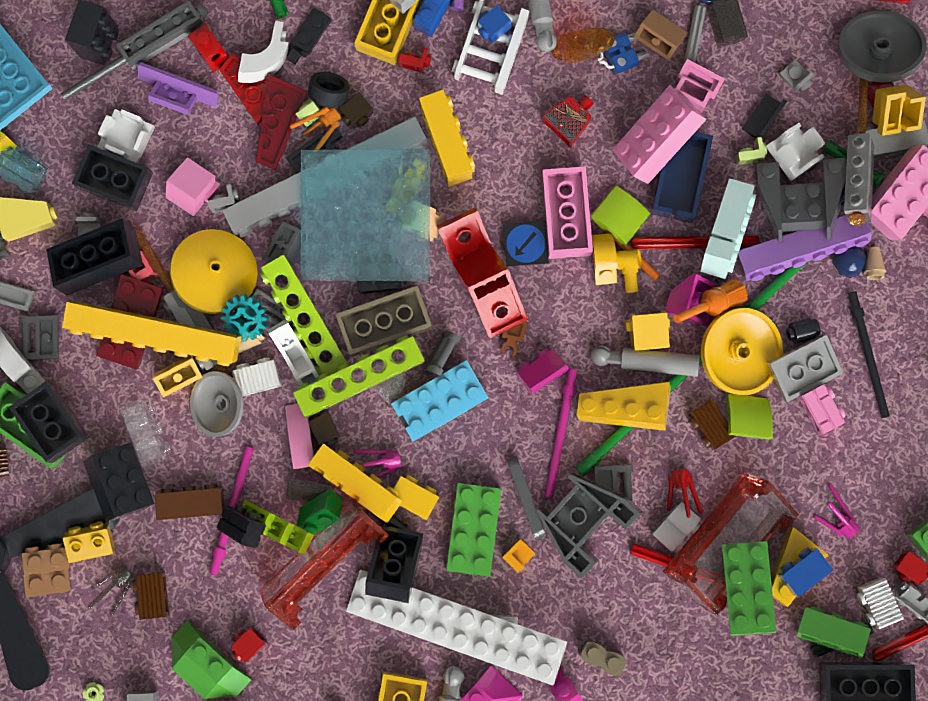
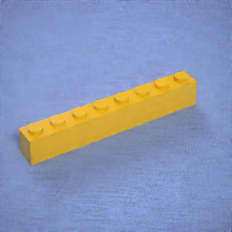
[62,301,241,366]

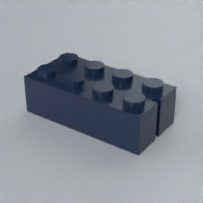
[650,132,713,223]

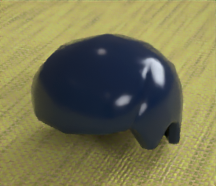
[833,246,866,278]

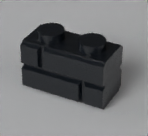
[216,504,266,548]

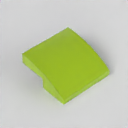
[590,185,650,245]
[726,394,773,440]

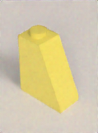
[0,197,59,242]

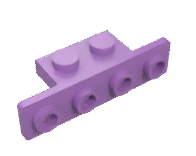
[138,62,219,115]

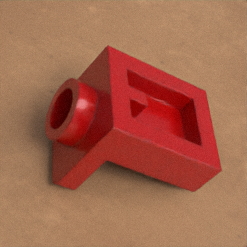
[398,47,432,73]

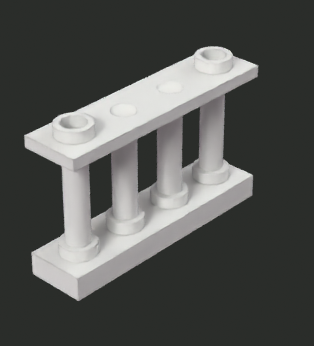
[452,0,530,95]

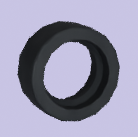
[307,72,350,108]

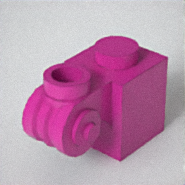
[546,667,583,701]

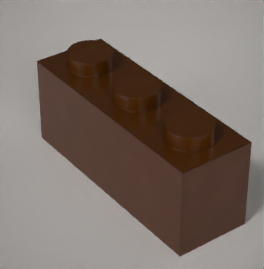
[155,484,225,520]

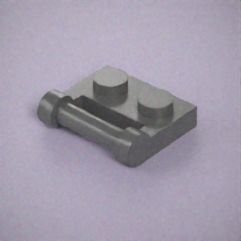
[19,315,59,361]
[423,331,461,376]
[594,465,635,504]

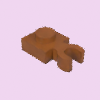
[501,321,528,357]

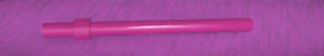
[544,369,577,498]
[209,446,254,575]

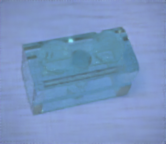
[0,147,48,194]

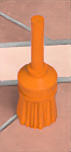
[673,278,748,323]

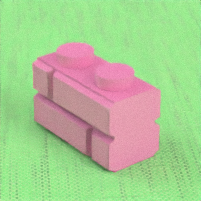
[798,384,845,435]

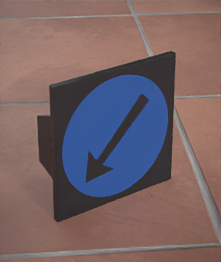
[503,221,549,267]

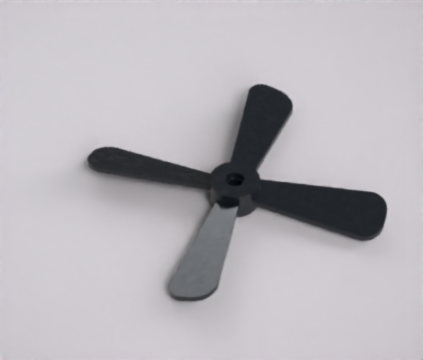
[0,488,121,691]

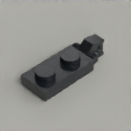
[287,7,332,65]
[286,128,343,173]

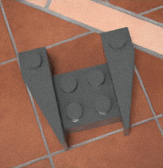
[757,158,846,242]
[536,473,643,579]

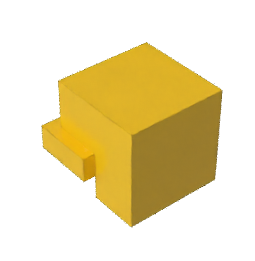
[872,84,926,136]
[624,311,670,351]

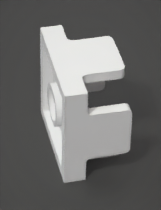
[97,109,155,163]
[766,123,825,181]

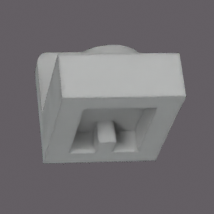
[779,59,815,93]
[208,183,240,213]
[76,213,101,236]

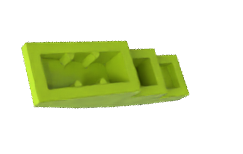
[242,499,314,555]

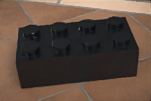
[46,218,143,296]
[819,662,916,701]

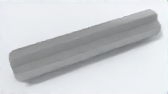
[683,5,706,64]

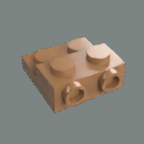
[20,544,70,598]

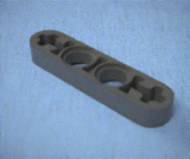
[507,456,546,540]

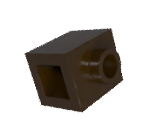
[339,92,374,129]
[308,412,341,447]

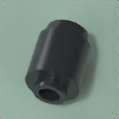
[786,318,821,344]

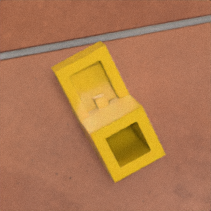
[592,233,618,285]

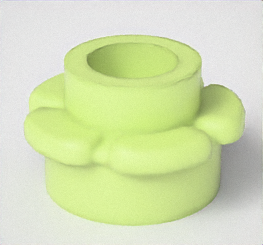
[83,682,104,701]

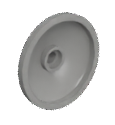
[190,371,243,437]

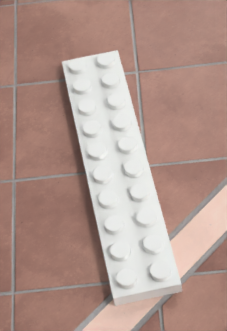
[346,570,567,685]

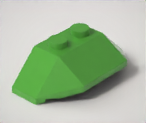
[172,620,252,699]

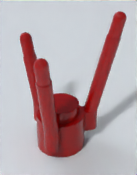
[667,469,703,518]

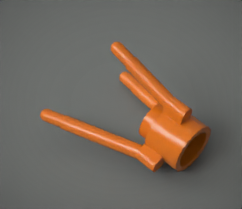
[290,107,341,152]

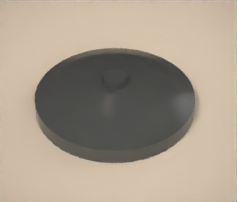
[838,11,926,83]

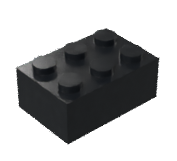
[65,0,119,66]
[72,144,153,212]
[8,382,90,463]
[83,443,154,523]
[365,525,424,604]

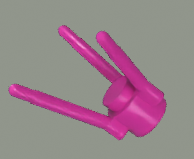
[353,448,401,478]
[813,484,860,539]

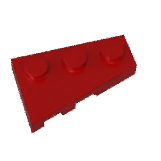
[219,53,267,125]

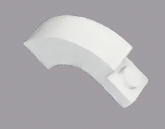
[238,21,288,83]
[267,320,319,385]
[0,327,45,394]

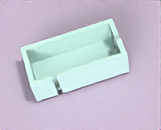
[700,178,756,279]

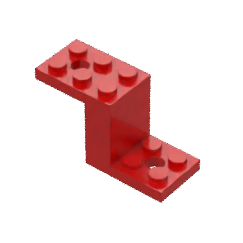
[436,207,528,339]

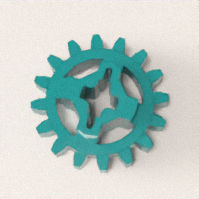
[221,293,269,342]

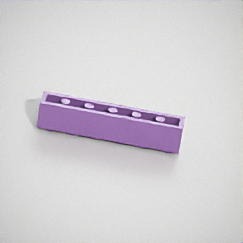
[738,211,872,282]

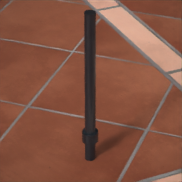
[848,291,890,418]

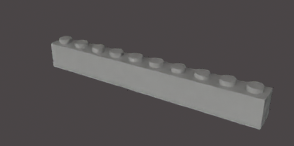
[222,117,427,237]

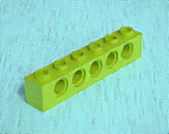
[259,255,347,376]
[293,335,425,418]

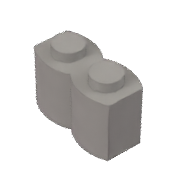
[651,501,701,552]

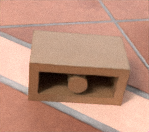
[634,10,688,61]

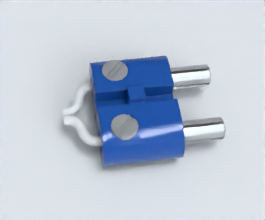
[598,31,649,75]

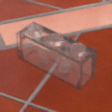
[119,397,172,469]

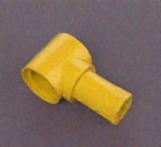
[616,249,642,293]

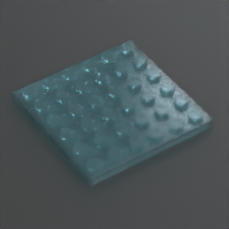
[301,149,430,281]

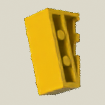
[771,527,828,607]

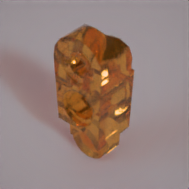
[551,27,615,63]

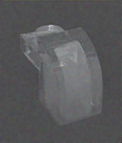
[374,360,406,406]

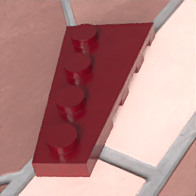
[256,74,308,171]

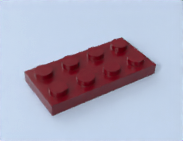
[96,274,164,370]

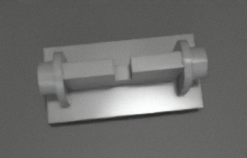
[895,581,928,623]

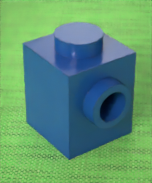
[478,5,512,43]

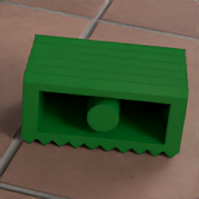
[297,489,343,537]

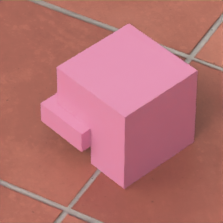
[676,59,725,113]
[165,157,220,216]

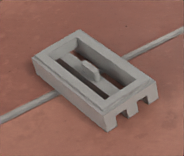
[253,288,286,325]

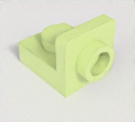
[296,98,320,127]
[735,137,767,166]

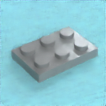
[767,334,843,402]

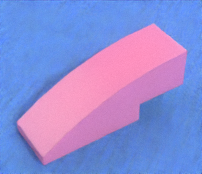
[285,404,315,470]

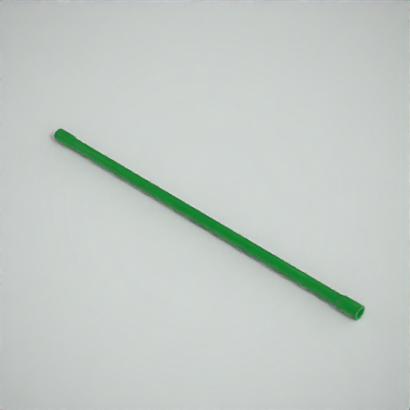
[575,262,807,477]

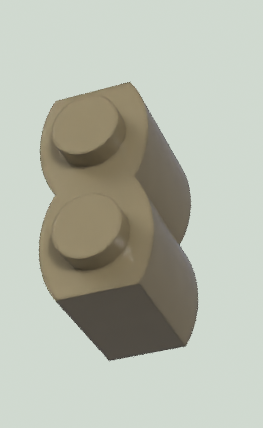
[579,640,627,676]

